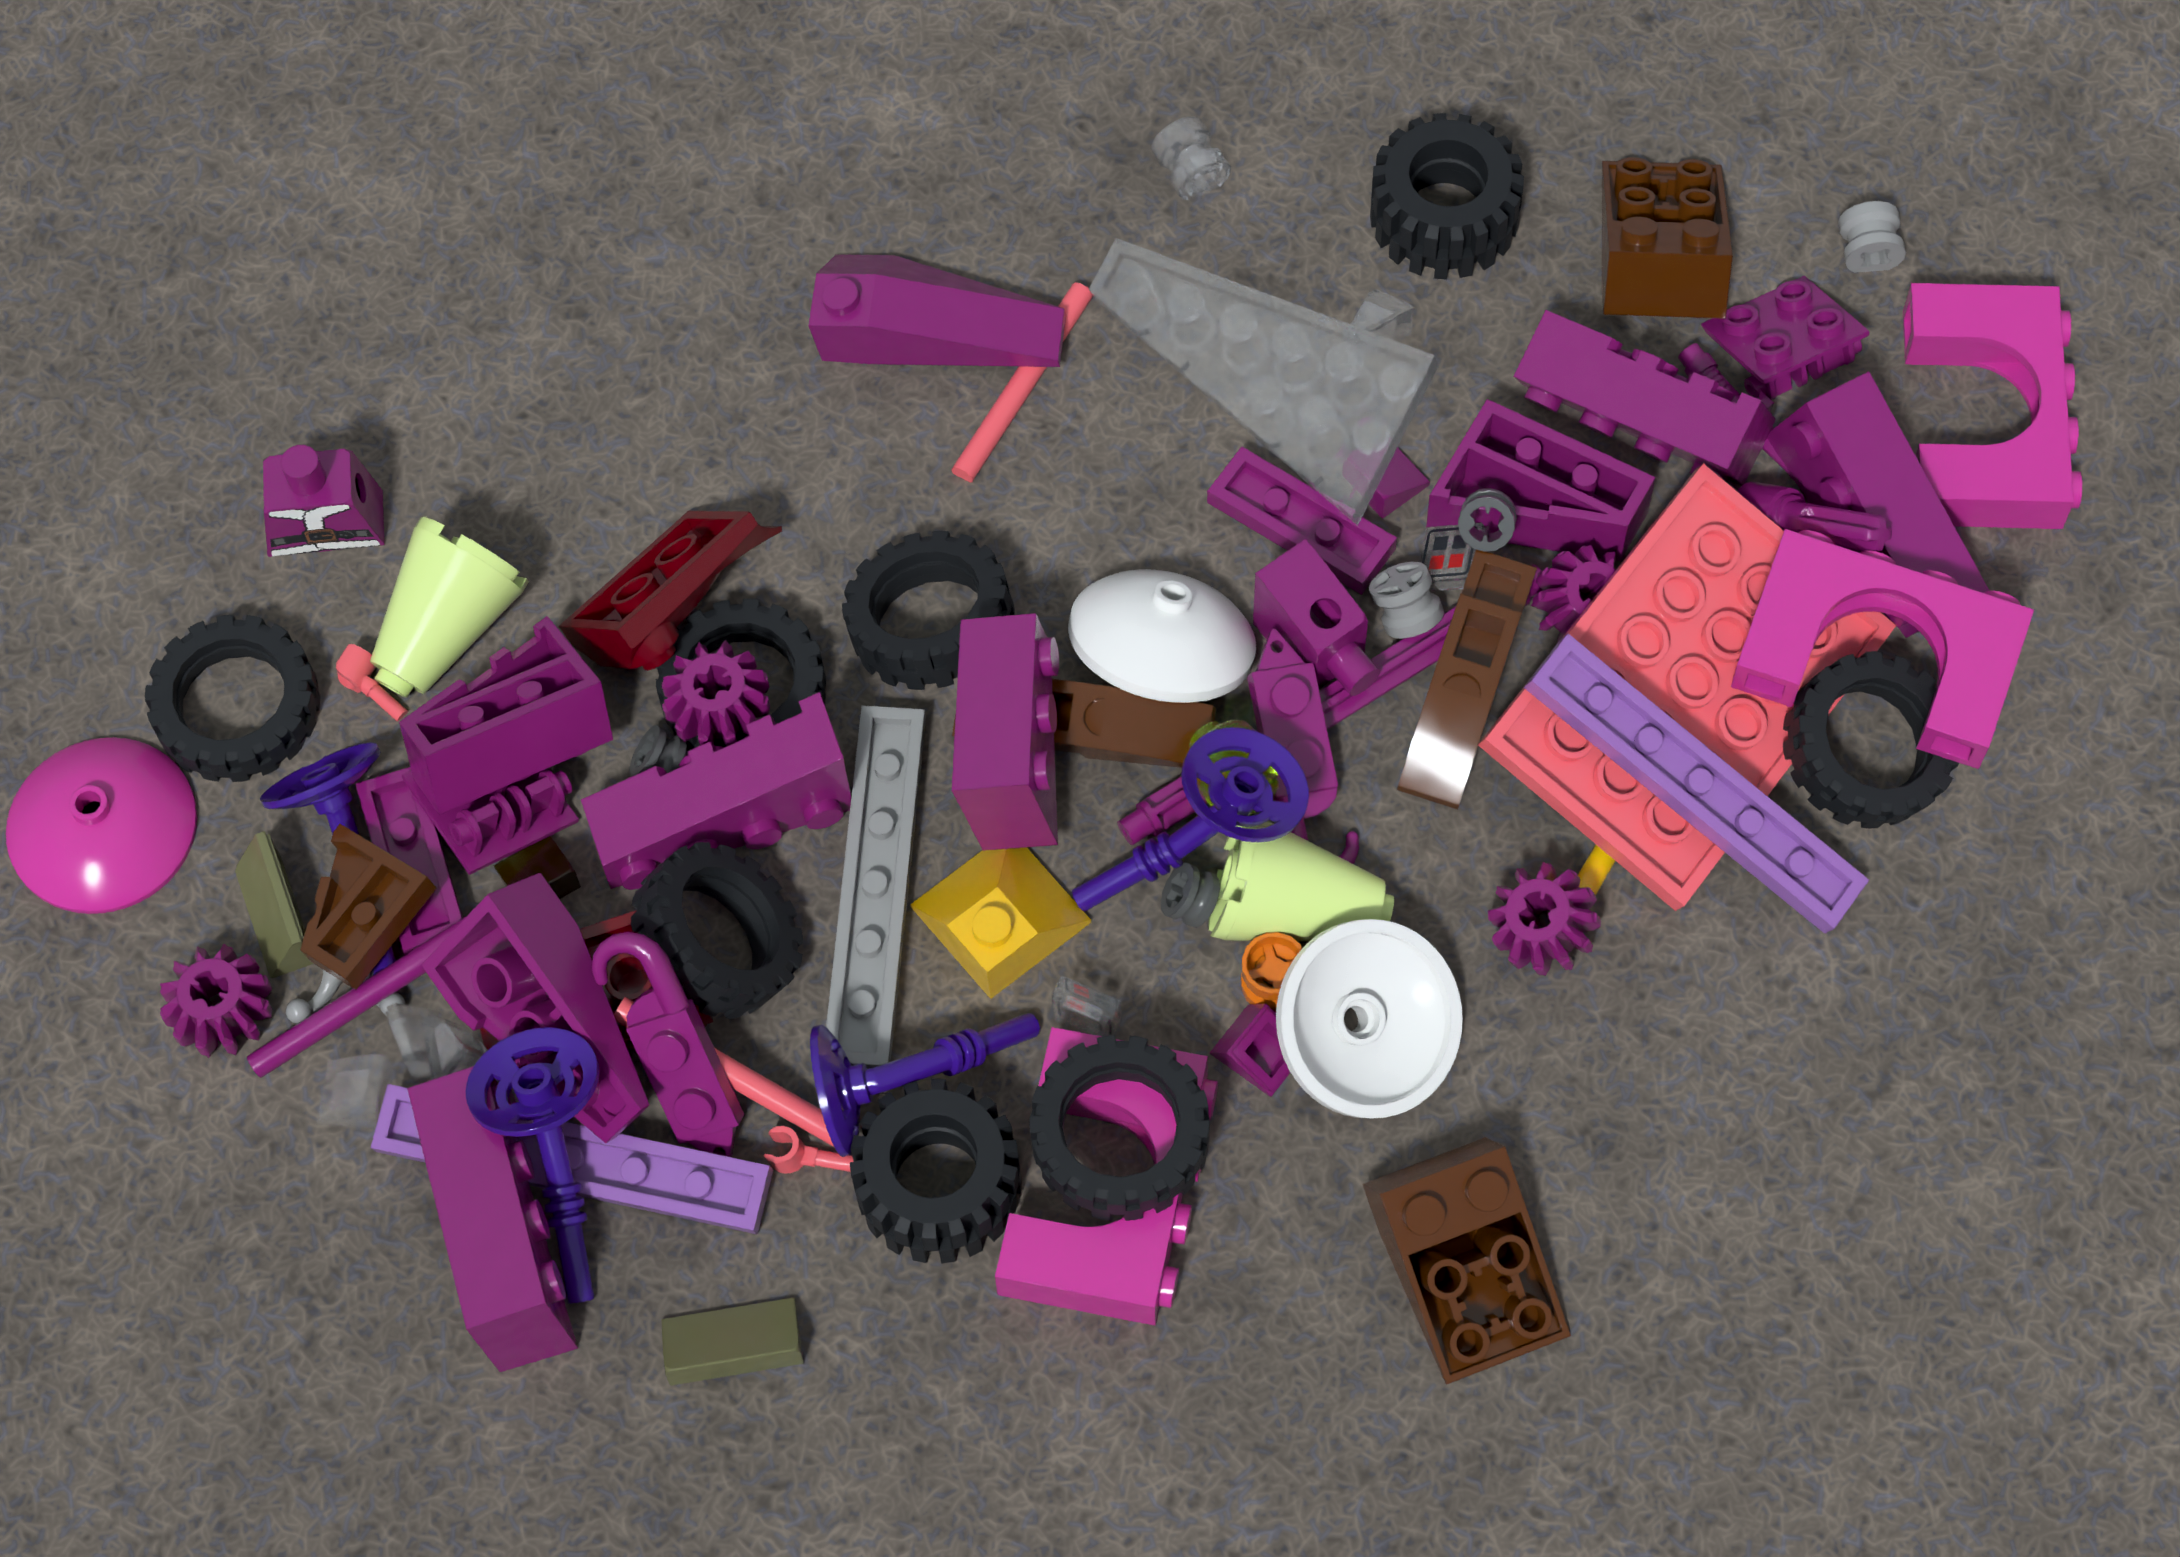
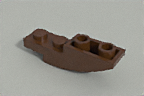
[1397,550,1537,810]
[952,679,1216,768]

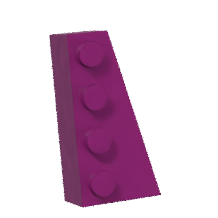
[1513,310,1776,486]
[1767,371,1990,638]
[581,692,851,890]
[407,1066,578,1372]

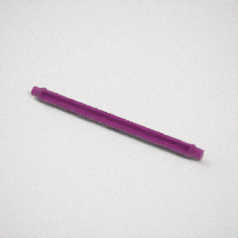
[1117,564,1543,845]

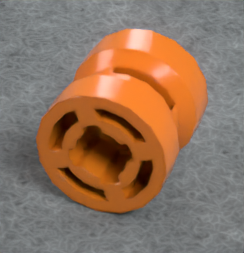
[1241,932,1302,1013]

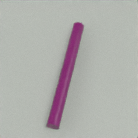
[247,915,468,1078]

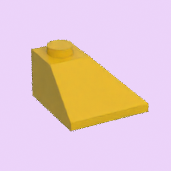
[910,847,1091,999]

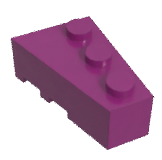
[952,613,1059,851]

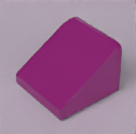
[1343,440,1430,519]
[1209,1004,1291,1097]

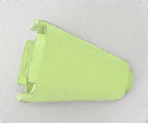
[370,517,529,698]
[1208,814,1394,942]

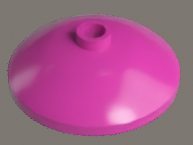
[6,737,197,914]

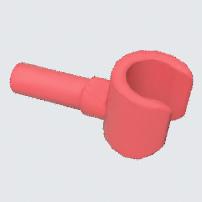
[336,644,408,722]
[764,1126,854,1174]

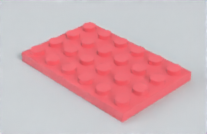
[1478,463,1896,911]

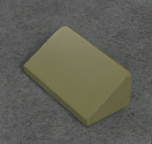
[235,831,313,978]
[661,1297,804,1386]

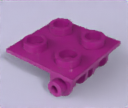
[1701,275,1870,400]
[402,770,579,875]

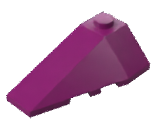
[808,254,1066,367]
[421,873,649,1143]

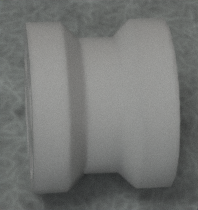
[1838,201,1906,273]
[1369,561,1445,639]

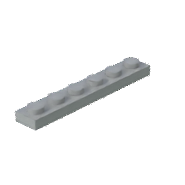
[826,705,926,1069]

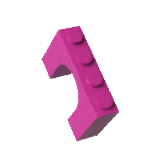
[1903,283,2082,529]
[1731,529,2034,769]
[995,1027,1218,1326]

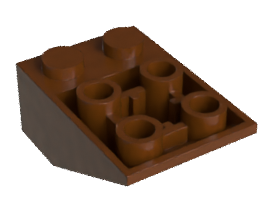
[1601,157,1733,319]
[1362,1137,1571,1385]

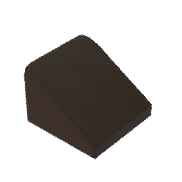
[494,836,581,899]

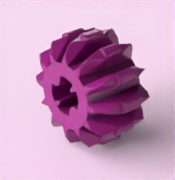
[1531,545,1616,643]
[662,640,770,746]
[1488,862,1601,976]
[160,944,273,1058]

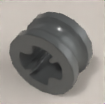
[1458,488,1517,552]
[629,725,687,776]
[1161,862,1220,928]

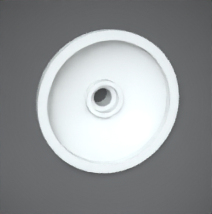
[1068,569,1256,703]
[1276,919,1463,1118]

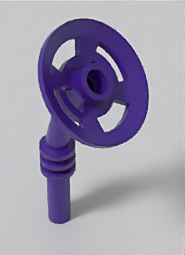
[1072,727,1309,912]
[260,742,395,976]
[810,1013,1040,1157]
[465,1027,599,1304]

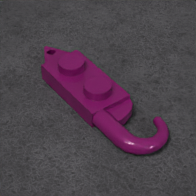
[1247,629,1359,864]
[592,932,744,1157]

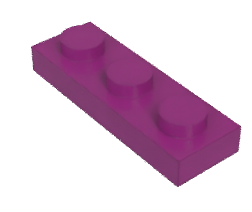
[1207,446,1397,595]
[355,767,463,955]

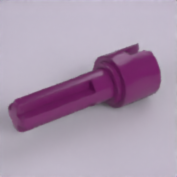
[1737,481,1892,552]

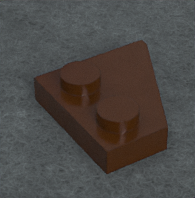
[300,824,437,990]

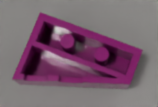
[1426,399,1656,561]
[399,616,613,815]

